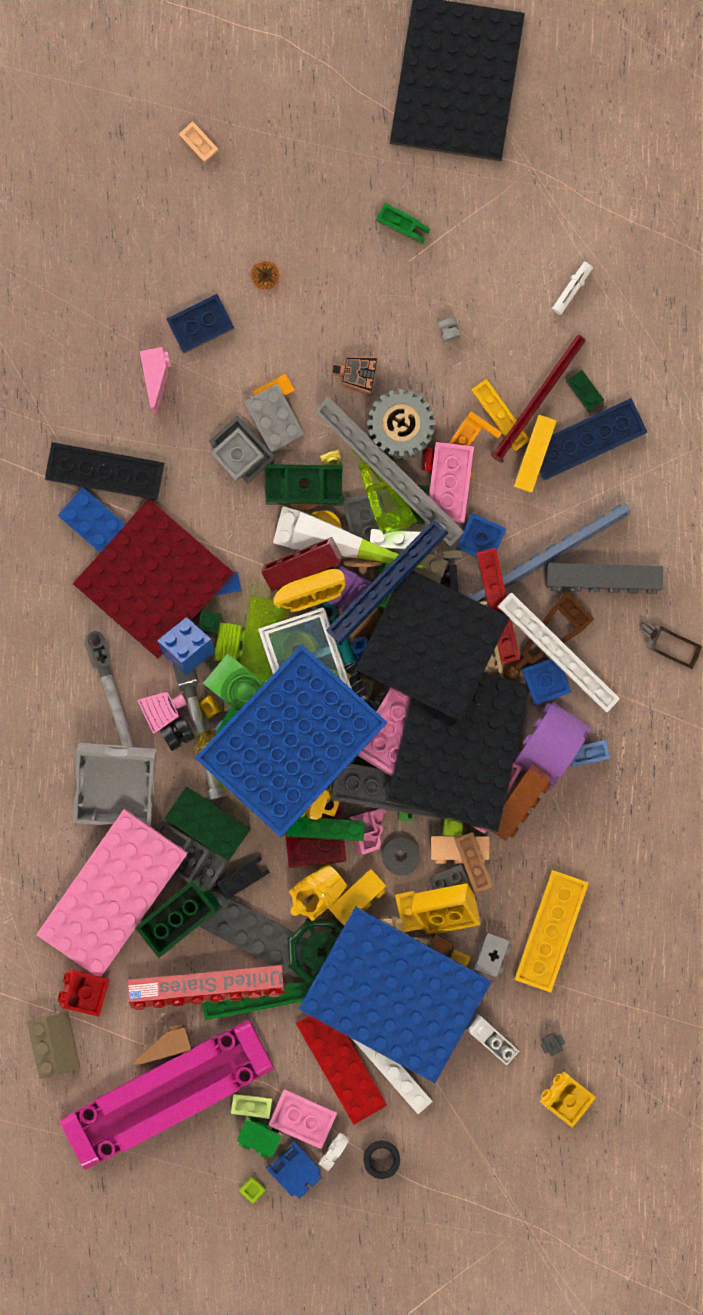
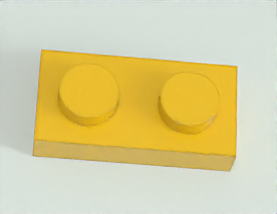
[395,891,422,933]

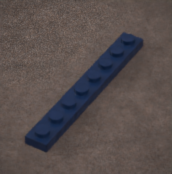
[326,519,449,645]

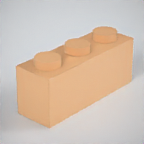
[431,836,489,864]

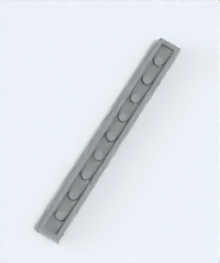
[315,397,464,546]

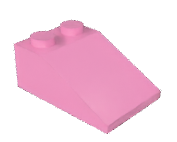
[140,347,171,414]

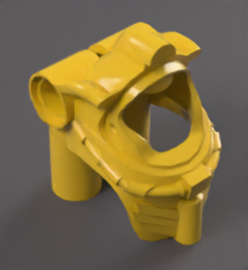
[288,864,349,921]

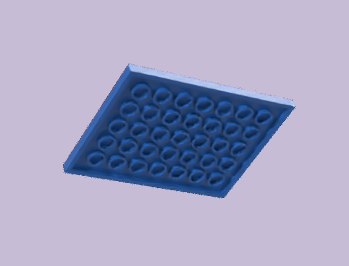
[195,644,388,838]
[299,906,492,1083]

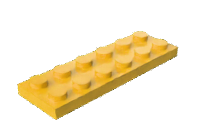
[514,870,589,993]

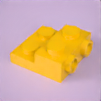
[540,1071,596,1128]

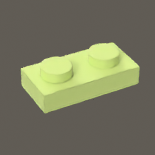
[231,1093,272,1119]

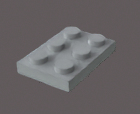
[244,384,304,452]

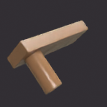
[454,832,493,894]

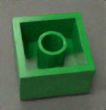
[237,1116,283,1159]

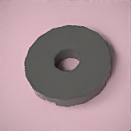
[382,837,420,875]

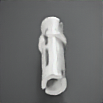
[551,262,593,315]

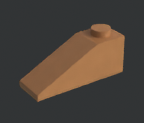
[134,1024,192,1066]

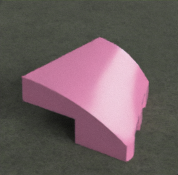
[347,809,386,854]

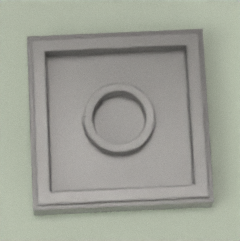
[210,427,264,482]

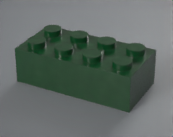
[165,786,251,862]
[135,877,222,958]

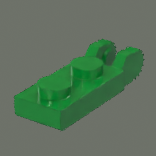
[376,203,431,244]

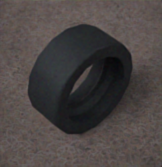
[363,1140,400,1179]

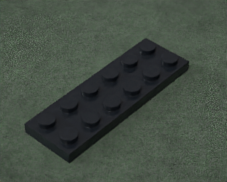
[45,442,165,501]

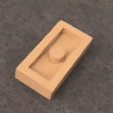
[179,122,219,163]

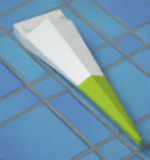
[273,506,424,568]

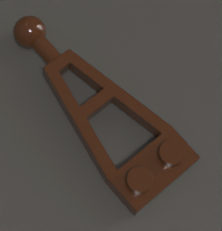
[505,592,594,680]

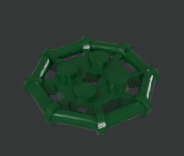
[287,918,343,987]

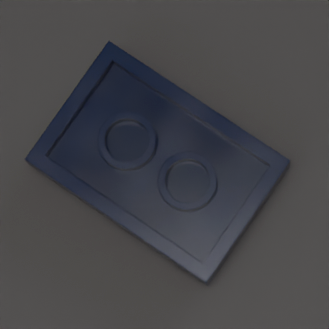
[166,294,234,354]

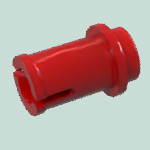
[421,448,435,472]

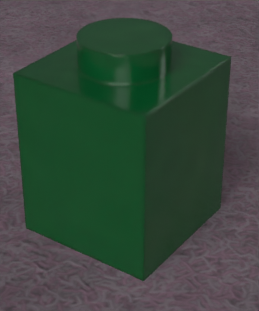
[199,611,221,634]

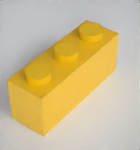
[328,869,386,925]

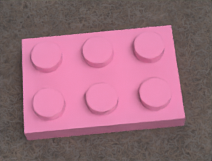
[268,1089,337,1149]

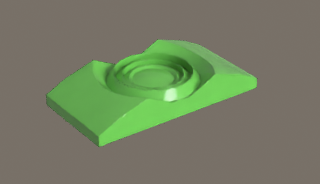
[203,653,265,711]

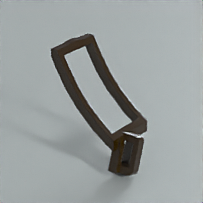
[640,621,703,669]

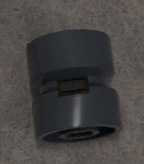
[160,717,195,751]

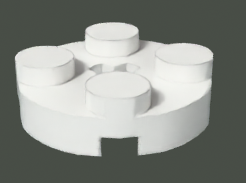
[318,1133,349,1171]

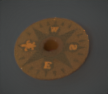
[251,261,279,290]

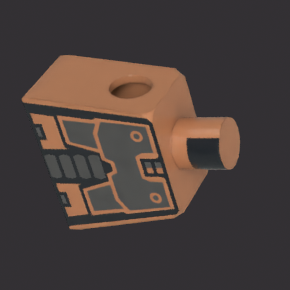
[332,357,378,396]

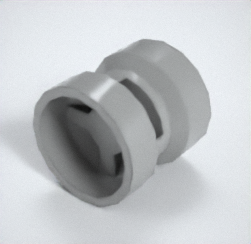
[437,317,461,342]

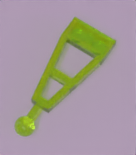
[350,447,417,535]

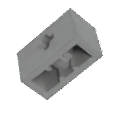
[474,932,511,977]

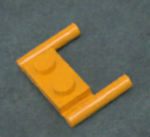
[449,411,502,479]

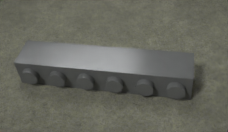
[546,563,663,594]

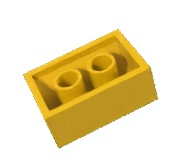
[412,883,481,935]

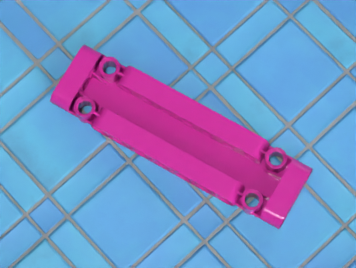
[59,1019,275,1170]

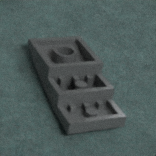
[156,820,230,893]

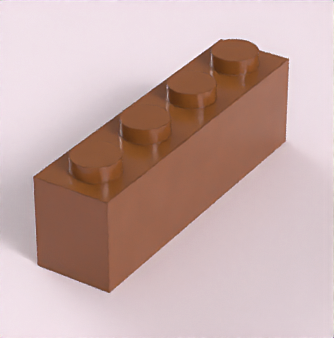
[493,763,552,841]

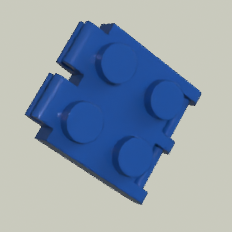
[266,1141,322,1199]

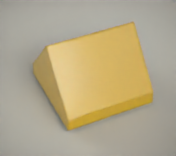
[199,695,223,720]

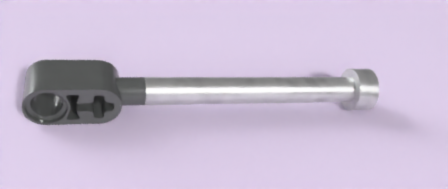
[84,631,135,747]
[172,663,227,800]

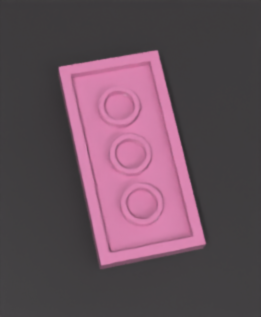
[429,442,474,523]

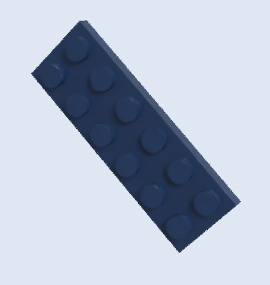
[539,398,647,481]

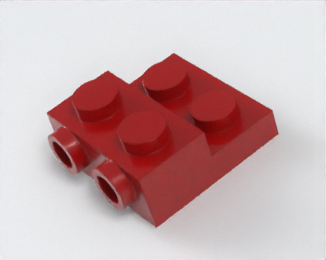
[57,968,110,1017]

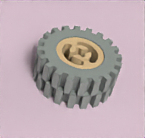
[367,389,435,460]

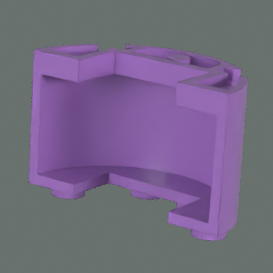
[514,702,591,791]

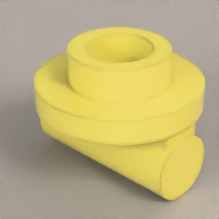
[320,449,341,465]

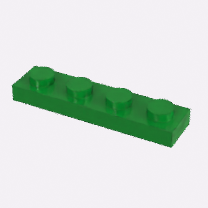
[286,817,365,841]

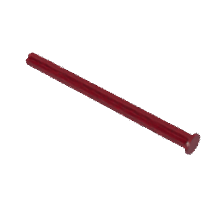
[490,335,586,463]

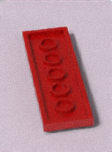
[296,1015,387,1125]

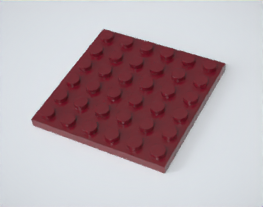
[73,499,235,660]

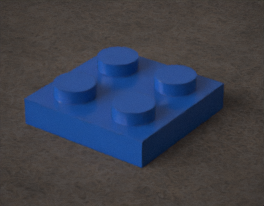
[456,513,507,558]
[522,659,571,706]

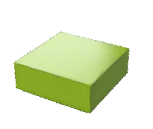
[239,1176,266,1204]

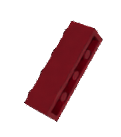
[261,537,342,592]

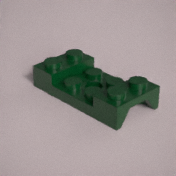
[265,464,343,506]

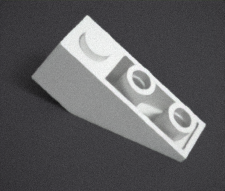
[466,1011,520,1065]

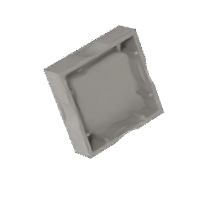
[73,743,157,826]

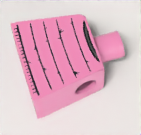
[138,692,187,734]

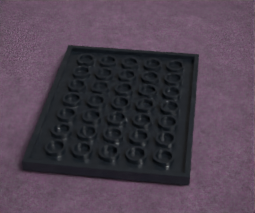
[390,0,525,161]
[386,672,530,833]

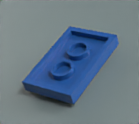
[57,487,126,553]

